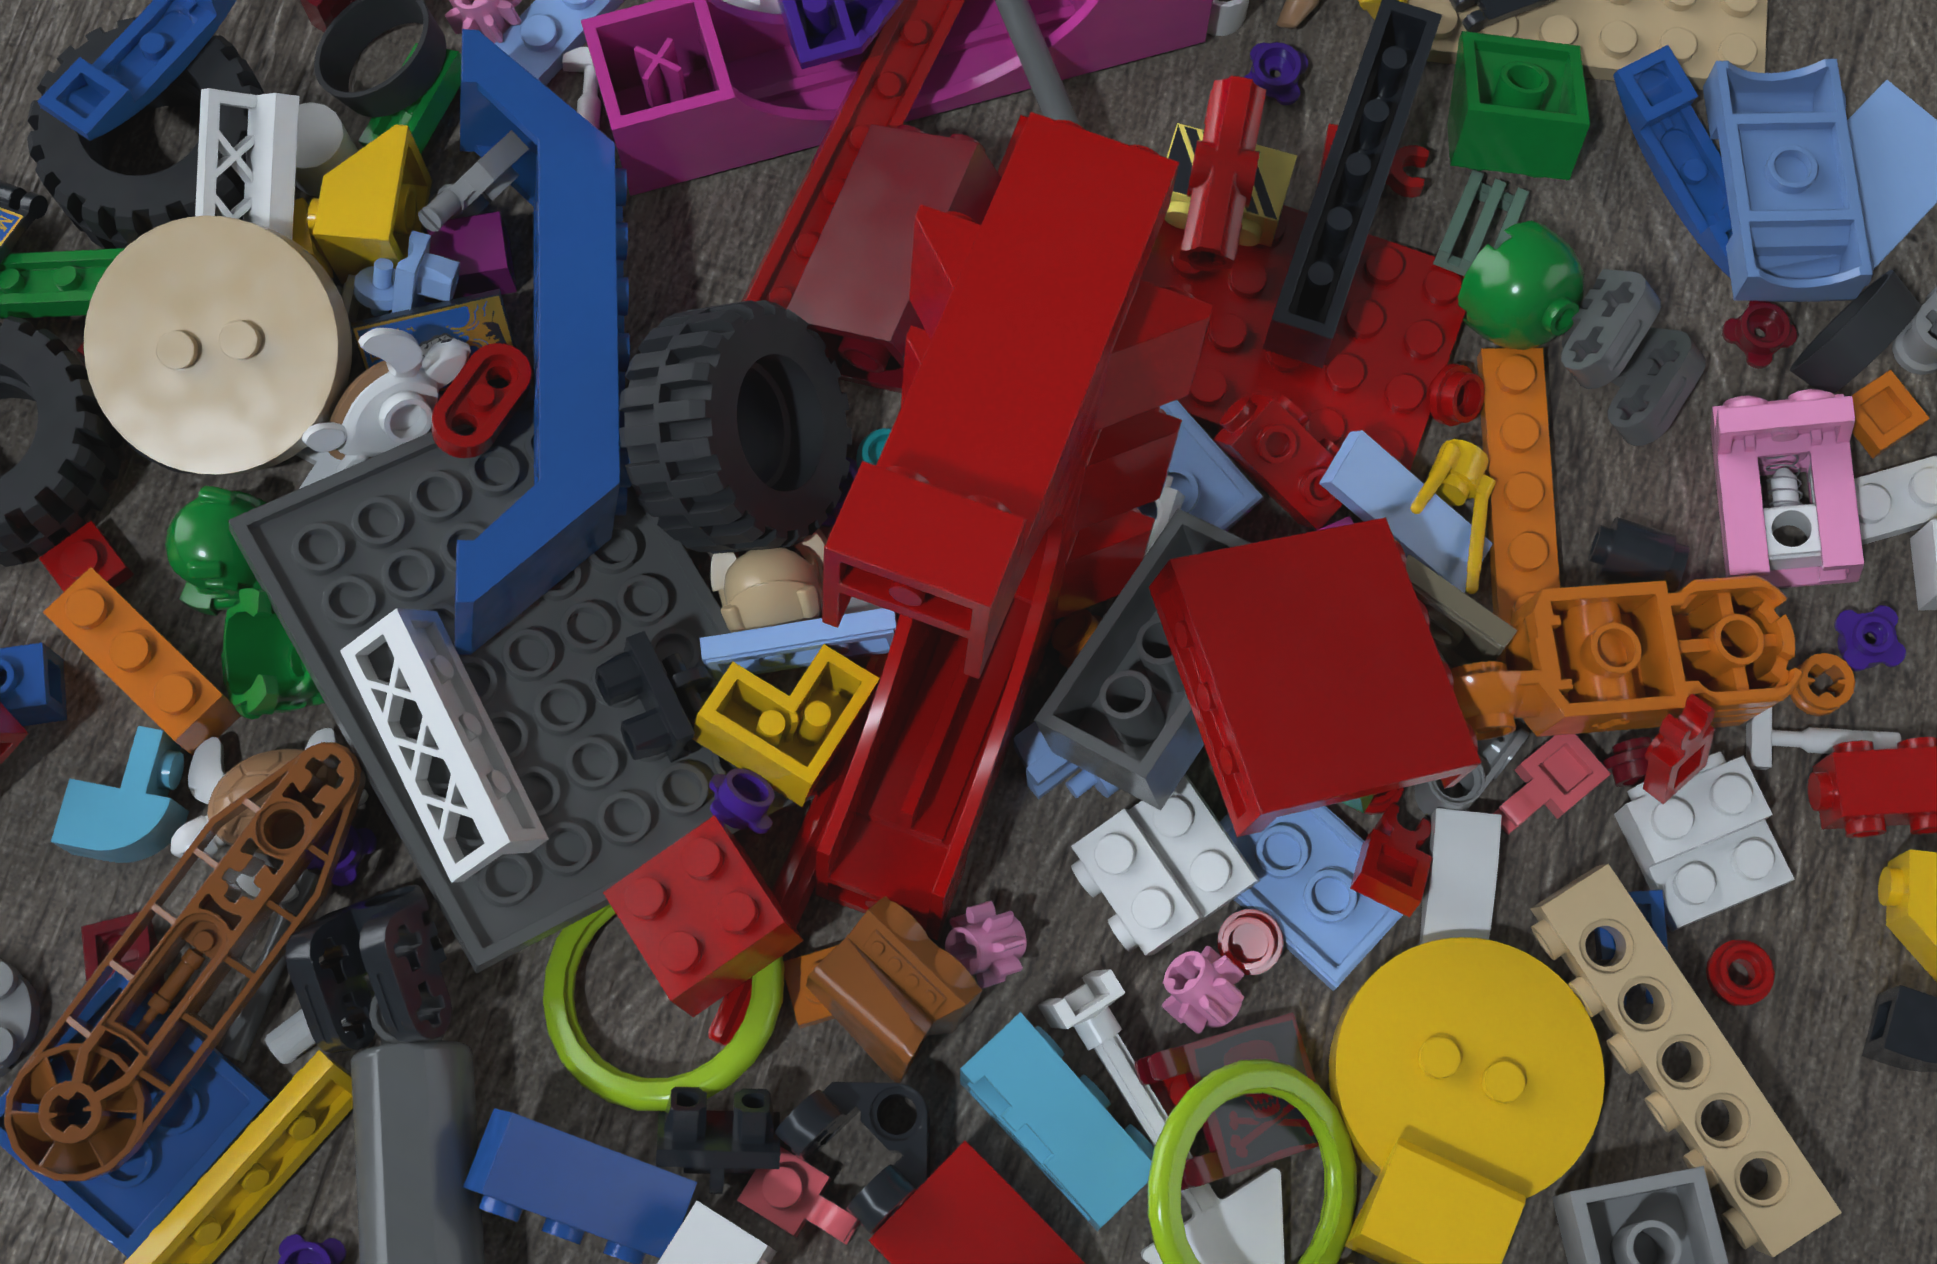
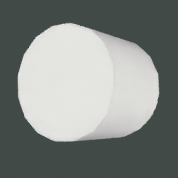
[295,102,358,197]

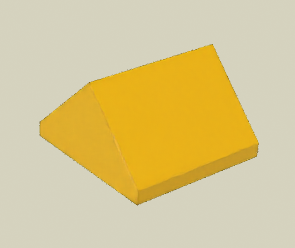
[1345,1137,1526,1264]

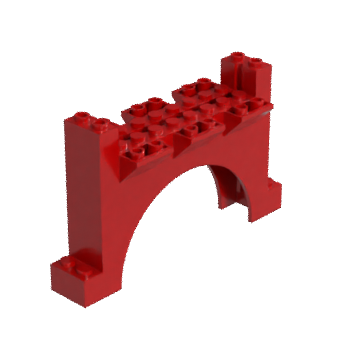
[816,112,1214,940]

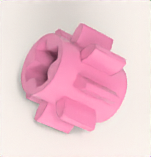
[445,0,522,43]
[945,901,1027,988]
[1162,946,1245,1034]

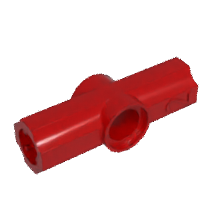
[1179,75,1266,273]

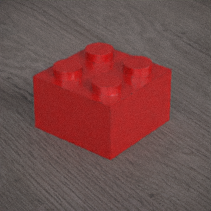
[603,815,804,1018]

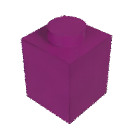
[427,211,517,299]

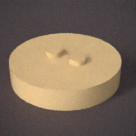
[84,216,352,475]

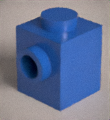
[0,642,67,726]

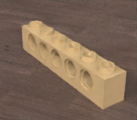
[1530,863,1842,1257]

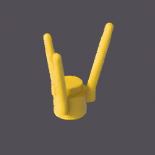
[1410,439,1496,594]

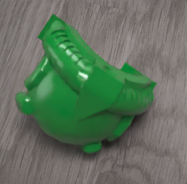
[165,486,267,616]
[221,588,325,720]

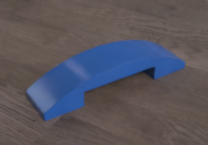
[37,0,236,141]
[1613,45,1733,278]

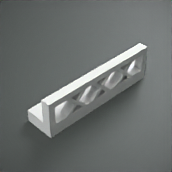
[195,88,299,240]
[340,608,549,883]

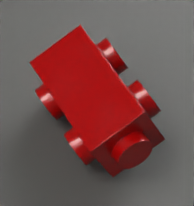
[1213,394,1343,531]
[1808,737,1937,838]

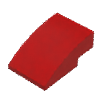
[868,1140,1085,1264]

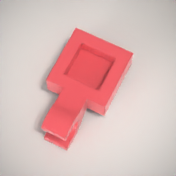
[1493,734,1611,835]
[737,1146,861,1245]

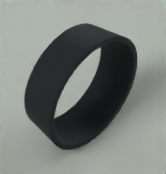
[314,0,446,117]
[1790,270,1921,394]

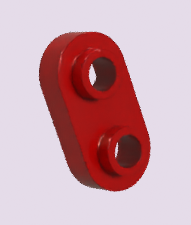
[432,343,531,458]

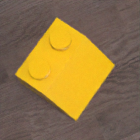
[308,124,432,284]

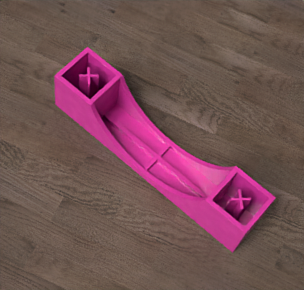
[581,0,1213,196]

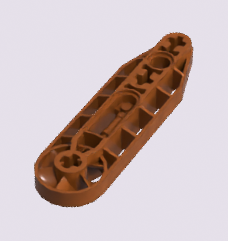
[4,742,365,1181]

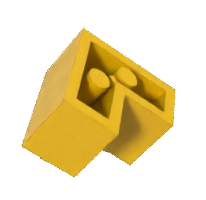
[692,644,880,807]

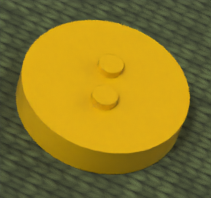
[1329,937,1605,1198]

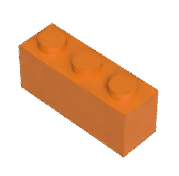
[43,567,241,756]

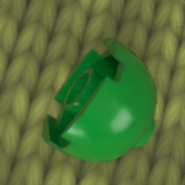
[1458,220,1585,350]

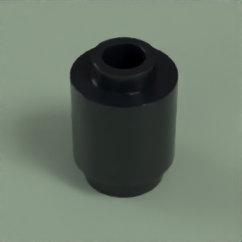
[1588,517,1690,593]

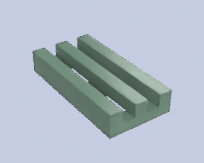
[1433,170,1529,276]

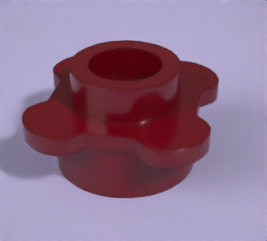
[1722,301,1797,369]

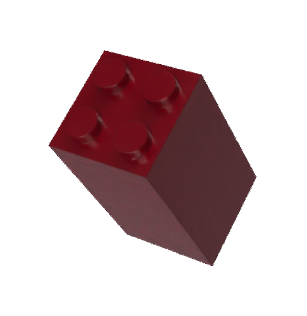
[787,124,1002,393]

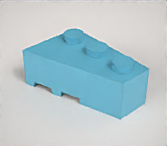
[960,1012,1154,1232]

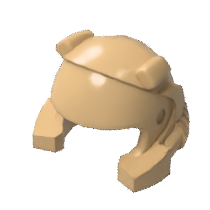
[711,528,827,633]

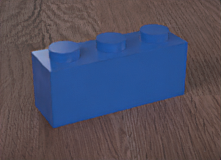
[463,1108,697,1264]

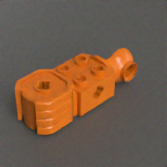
[1451,575,1804,741]

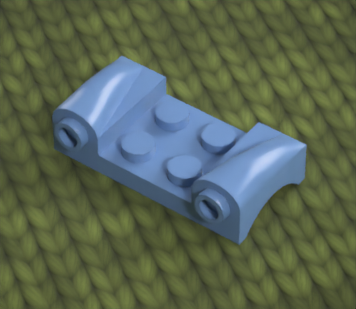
[1703,59,1873,302]

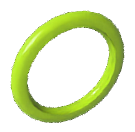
[542,904,785,1111]
[1148,1059,1357,1264]

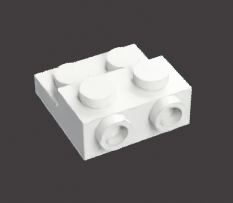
[1614,752,1794,932]
[1071,774,1260,956]

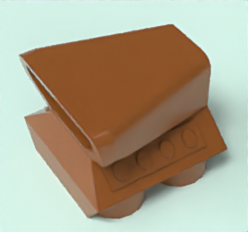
[806,896,983,1084]

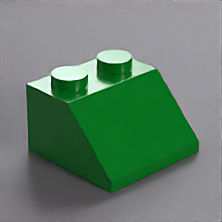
[1447,31,1590,180]

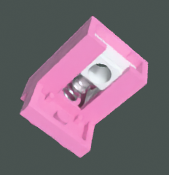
[1710,389,1864,588]

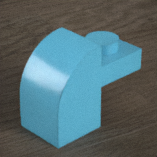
[51,726,189,863]

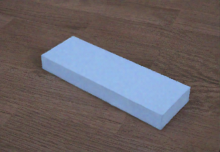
[1319,430,1493,593]
[699,608,898,681]

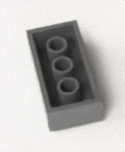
[1034,509,1250,810]

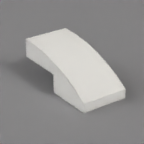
[1420,808,1502,945]

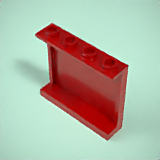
[1149,517,1481,837]

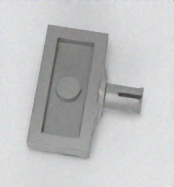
[418,130,529,231]

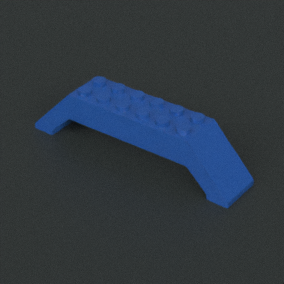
[454,29,631,655]

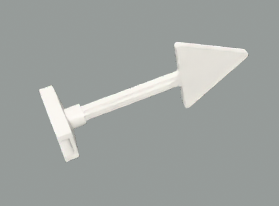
[1038,969,1285,1264]

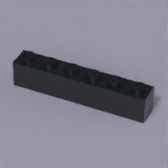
[1263,0,1442,368]

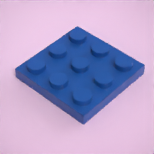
[0,971,273,1258]

